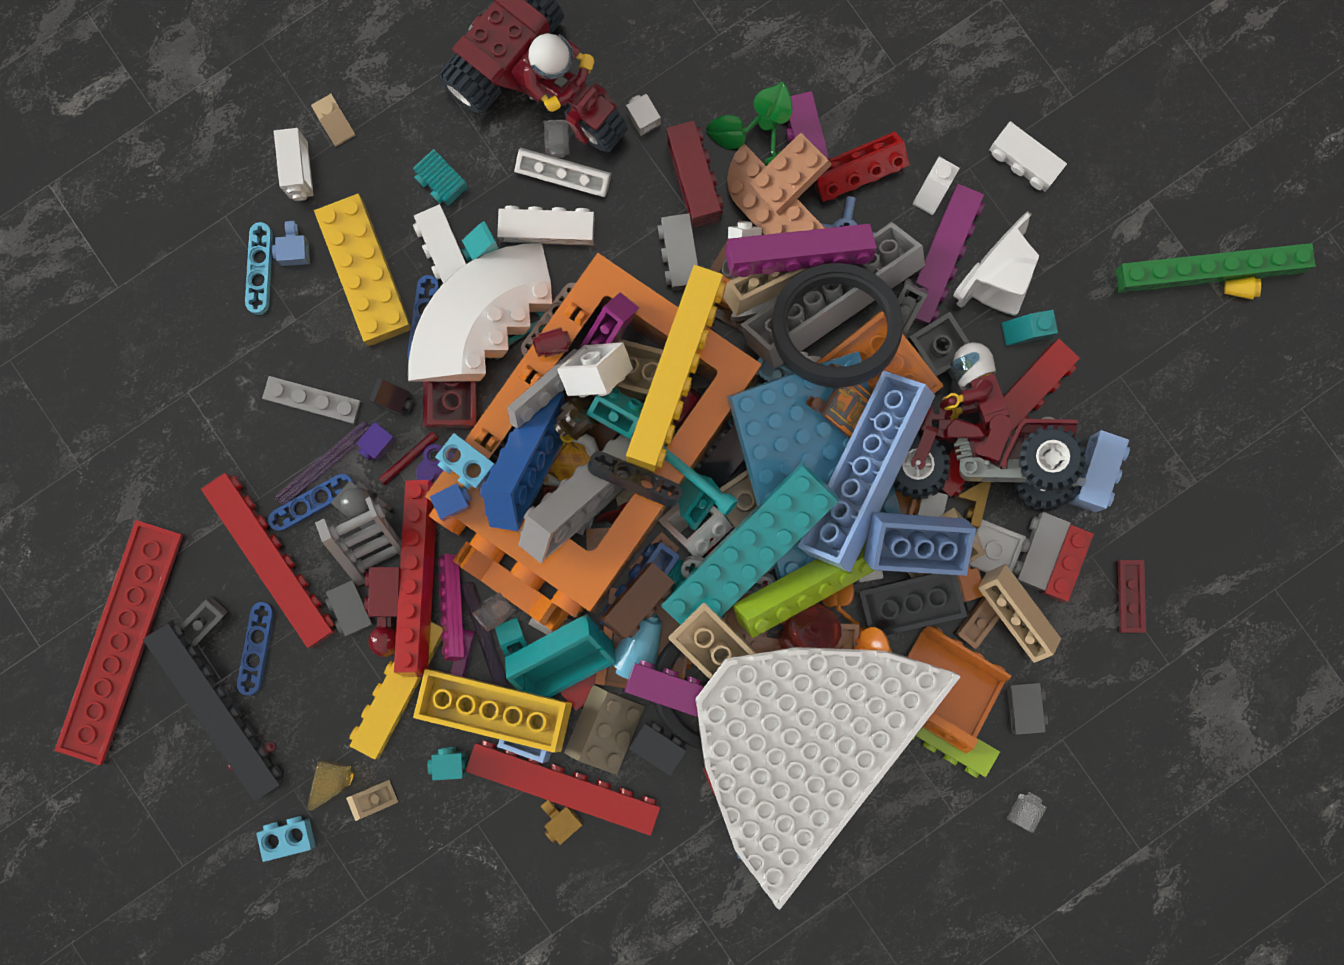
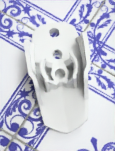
[953,211,1039,316]

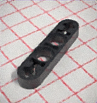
[587,451,683,507]

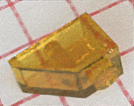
[307,760,353,811]

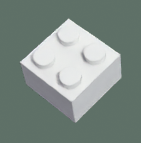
[557,342,633,397]

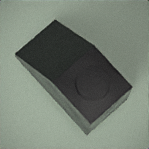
[369,378,414,417]

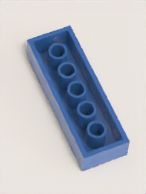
[480,393,565,531]

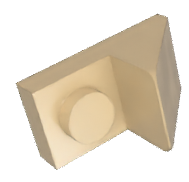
[311,94,356,147]
[346,780,398,821]

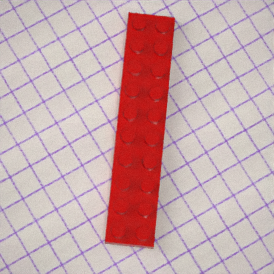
[54,520,183,766]

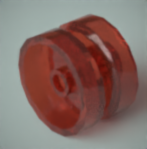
[779,604,842,650]

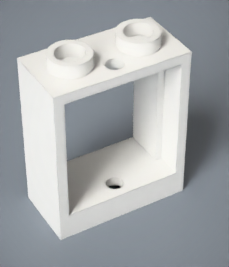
[274,128,313,201]
[658,503,733,557]

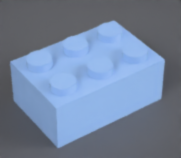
[1068,430,1130,513]

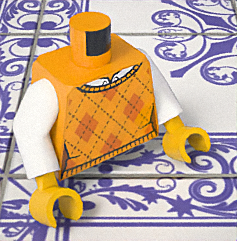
[543,434,599,487]

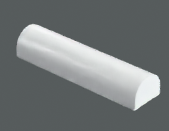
[514,148,611,197]

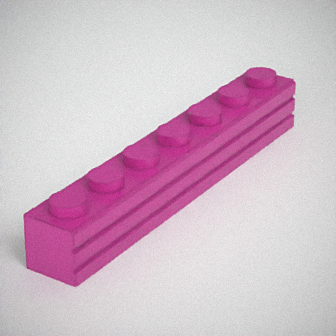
[438,554,464,661]

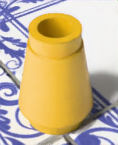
[1224,276,1261,300]

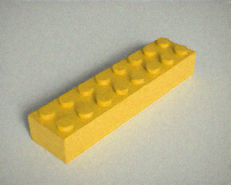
[626,265,725,473]

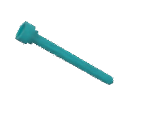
[663,446,738,516]

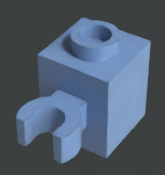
[272,221,310,266]

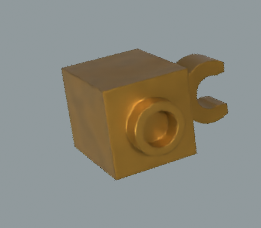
[541,800,583,845]

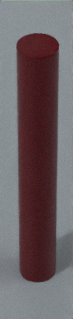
[378,431,438,486]

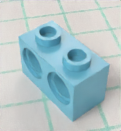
[435,433,495,490]
[256,816,316,862]

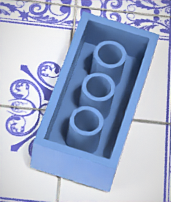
[863,512,976,576]

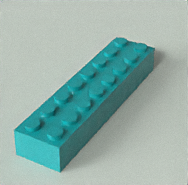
[661,461,839,625]

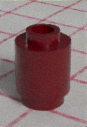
[532,327,571,358]

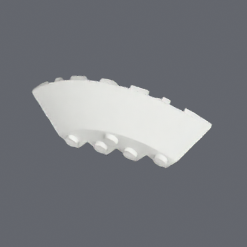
[408,243,552,382]

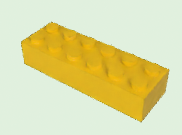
[314,194,411,346]
[413,669,572,753]

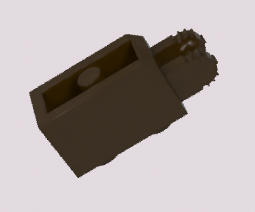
[555,394,600,440]

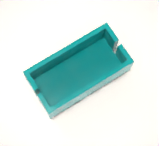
[505,614,616,698]

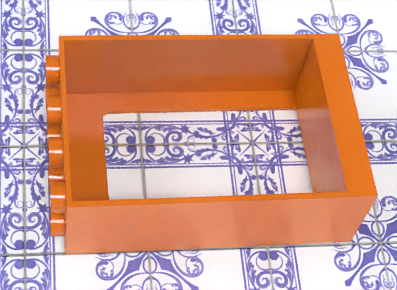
[425,253,762,619]

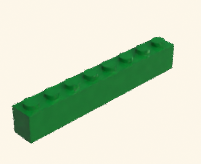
[1116,243,1316,293]

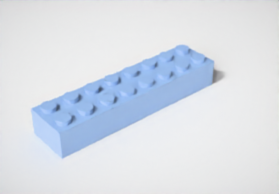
[798,370,935,572]

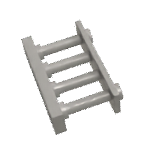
[315,497,402,586]

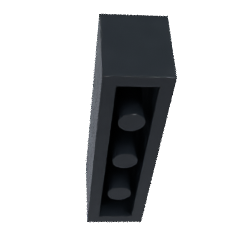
[694,419,745,489]

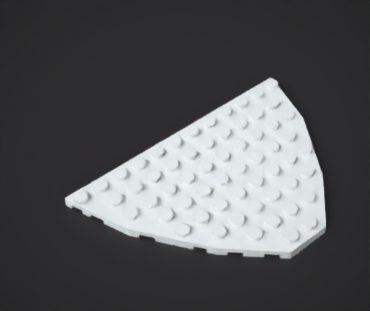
[695,647,960,910]

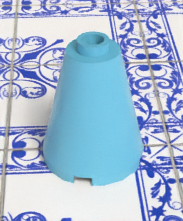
[609,613,662,679]

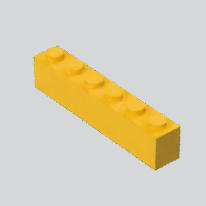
[349,621,442,760]

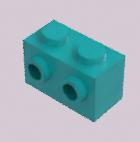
[586,387,643,439]
[428,747,468,780]

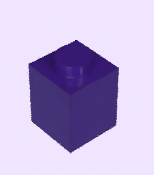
[356,422,397,461]

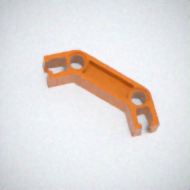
[453,541,569,632]

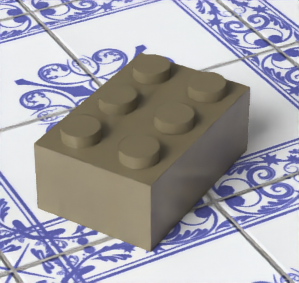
[564,685,645,775]

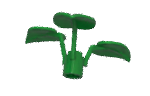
[706,82,793,166]

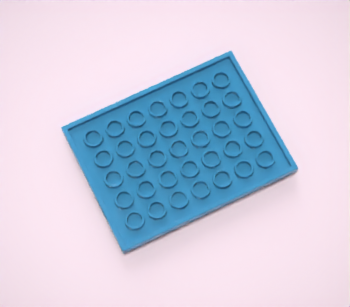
[727,352,901,580]

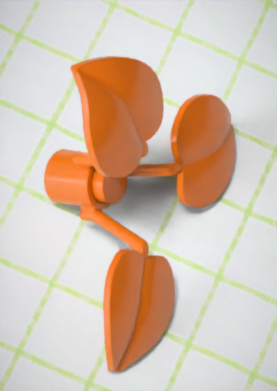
[800,583,892,652]

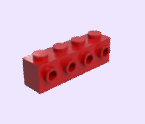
[813,132,909,202]

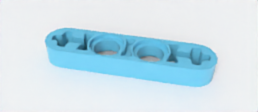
[245,222,273,315]

